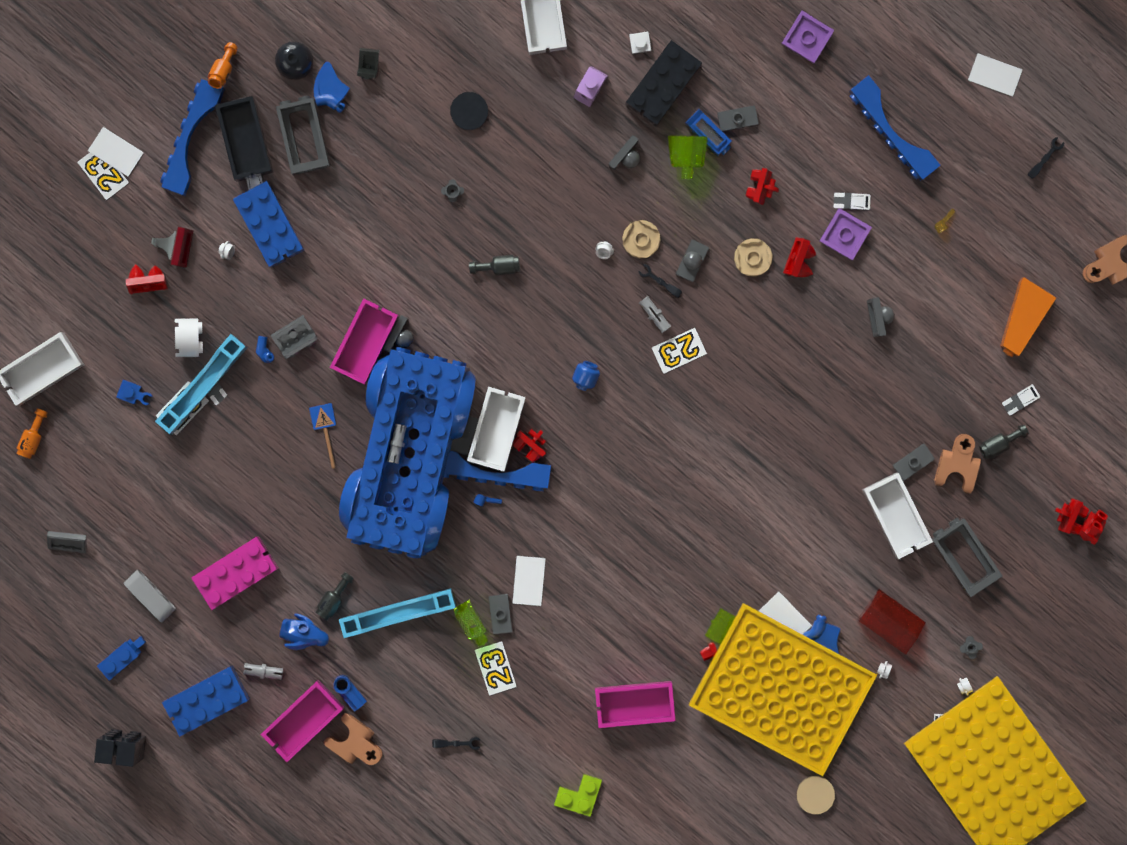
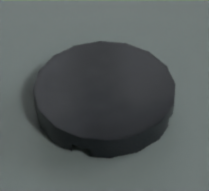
[450,92,488,130]

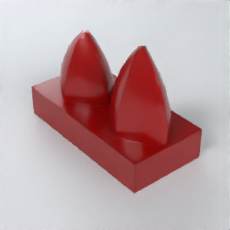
[783,237,816,277]
[126,264,167,294]

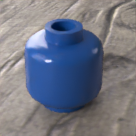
[572,361,600,391]

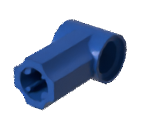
[333,675,367,712]

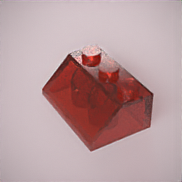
[857,589,926,655]

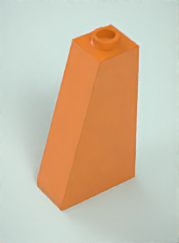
[1000,277,1056,357]

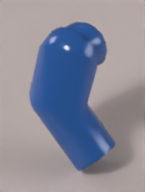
[256,336,274,363]

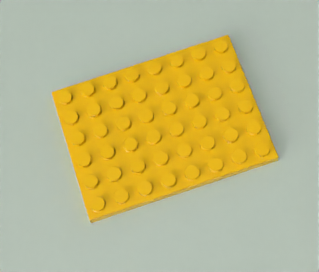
[688,603,877,776]
[904,676,1086,845]

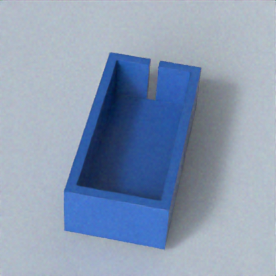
[233,181,304,268]
[162,665,250,737]

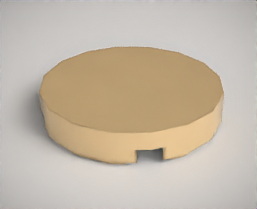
[622,220,661,259]
[734,238,772,277]
[797,776,835,814]

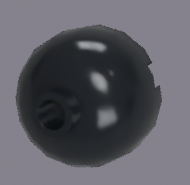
[275,41,313,80]

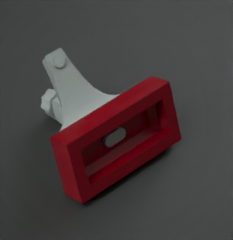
[151,227,194,268]

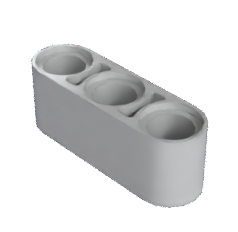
[124,569,176,622]

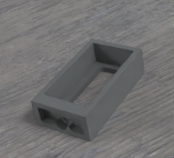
[276,96,330,175]
[931,517,1002,597]

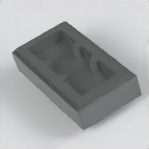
[717,105,759,131]
[450,416,479,455]
[892,443,935,481]
[47,531,87,553]
[489,594,512,634]

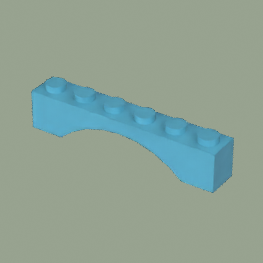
[155,334,248,435]
[339,588,456,638]

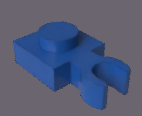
[116,380,153,405]

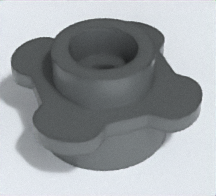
[441,179,464,202]
[960,636,983,659]

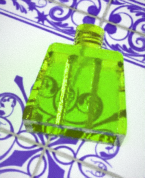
[668,136,707,179]
[454,599,488,646]

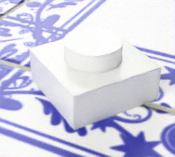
[629,32,651,54]

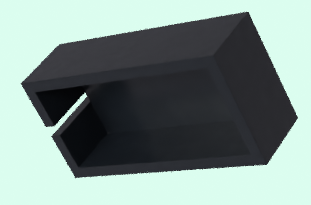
[625,40,702,127]
[215,96,274,182]
[94,729,146,767]

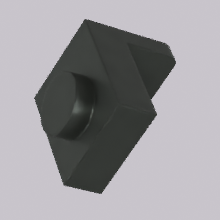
[357,48,379,80]

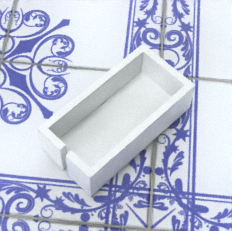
[521,0,567,55]
[0,332,84,406]
[467,387,526,471]
[862,473,933,559]

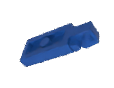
[97,636,146,680]

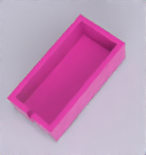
[330,298,399,385]
[191,536,279,610]
[260,680,344,762]
[595,681,675,728]

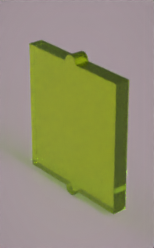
[705,608,736,644]

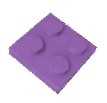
[781,11,834,64]
[819,208,872,261]

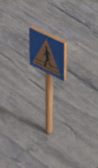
[309,403,336,469]

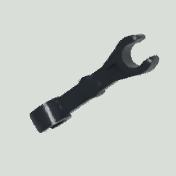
[1027,137,1064,179]
[638,264,682,298]
[432,737,480,750]

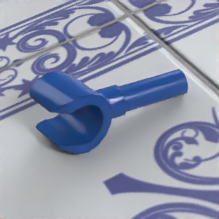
[474,494,502,507]

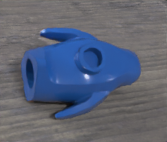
[279,614,329,650]

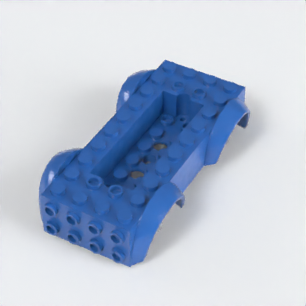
[339,347,476,559]

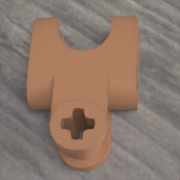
[1082,235,1127,285]
[934,434,981,494]
[323,712,382,765]

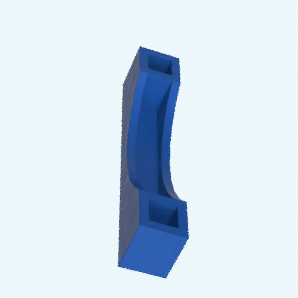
[849,75,940,181]
[160,79,225,196]
[444,451,551,492]

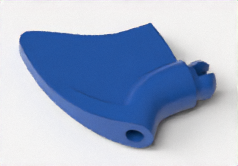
[314,62,350,113]
[804,614,841,654]

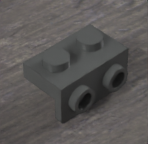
[271,315,318,359]

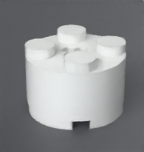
[175,318,203,357]

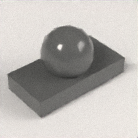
[609,135,640,170]
[676,240,709,282]
[867,297,895,337]
[383,315,413,352]

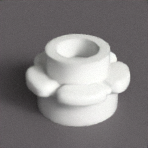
[219,241,235,260]
[595,242,614,259]
[877,661,892,679]
[957,677,973,696]

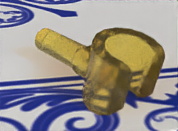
[935,209,955,234]

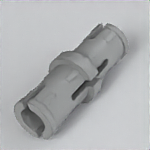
[639,296,671,333]
[387,424,407,464]
[243,663,283,680]

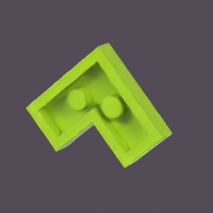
[554,774,602,817]

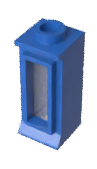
[685,109,732,156]

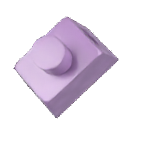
[573,66,608,107]

